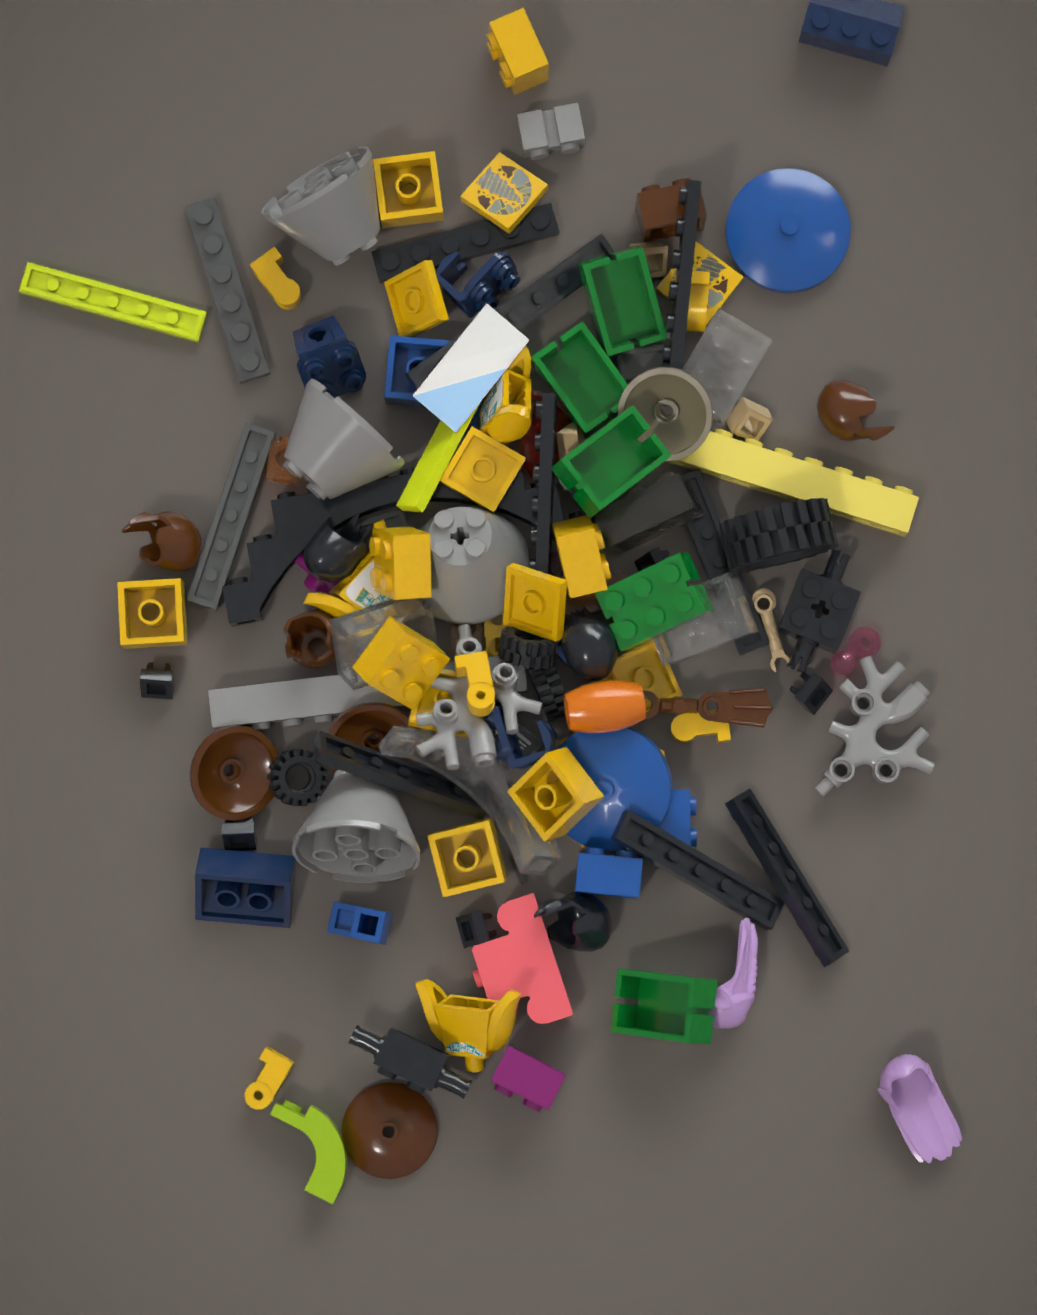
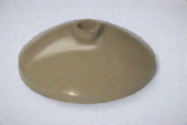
[618,367,713,461]

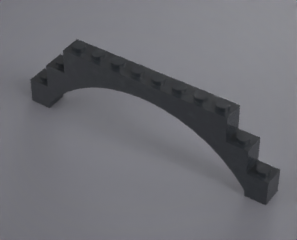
[222,464,602,627]

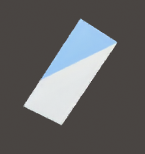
[413,303,529,432]

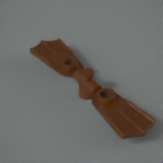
[643,688,773,728]

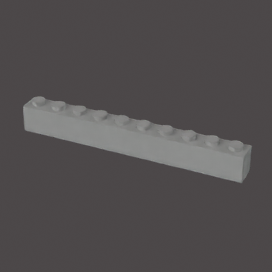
[208,656,528,731]

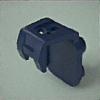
[436,251,520,318]
[293,316,366,398]
[482,701,558,769]

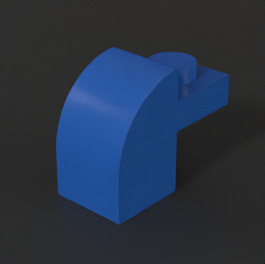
[327,901,393,945]

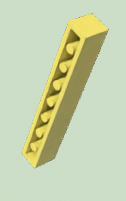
[666,429,919,537]

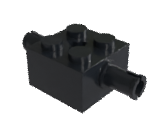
[777,549,861,673]
[348,1025,472,1099]

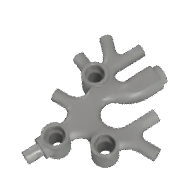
[416,624,542,770]
[815,656,935,797]

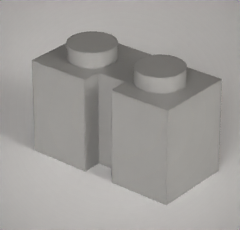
[517,103,585,160]

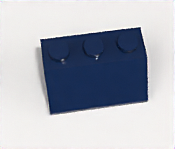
[798,0,904,66]
[195,848,295,928]

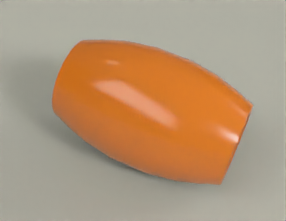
[564,680,646,733]

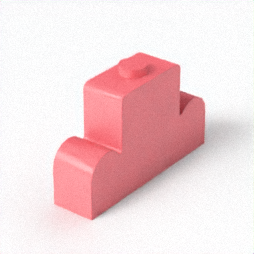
[472,893,573,1024]

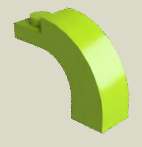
[270,1100,347,1204]

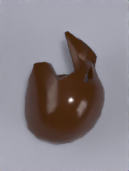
[817,380,895,441]
[122,511,202,571]
[284,609,343,668]

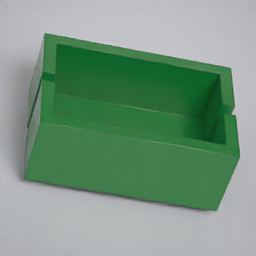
[577,246,668,356]
[531,321,628,439]
[551,405,672,518]
[595,552,715,651]
[611,968,718,1044]

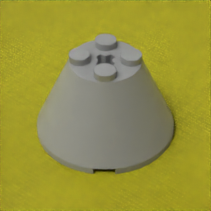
[261,146,380,266]
[282,378,405,500]
[415,506,530,624]
[292,770,421,883]

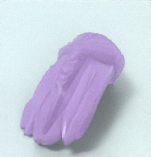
[709,917,758,1029]
[877,1054,962,1164]

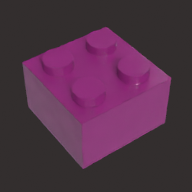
[491,1045,566,1112]

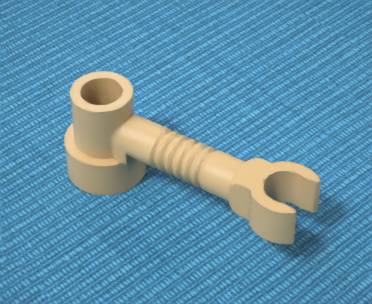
[751,588,790,672]

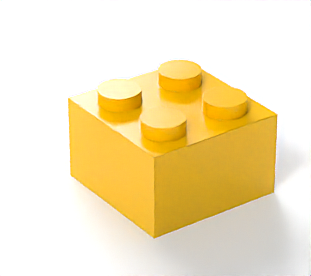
[486,8,549,95]
[373,151,444,229]
[552,515,611,598]
[369,526,431,600]
[117,578,188,649]
[352,616,450,710]
[507,747,604,842]
[427,817,508,897]

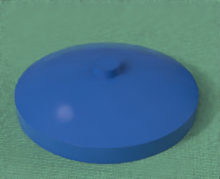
[725,169,851,293]
[558,727,673,851]

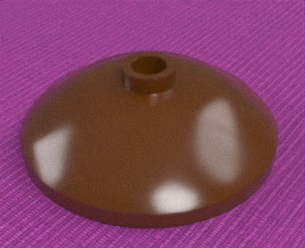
[328,702,421,772]
[190,725,278,820]
[342,1082,437,1179]

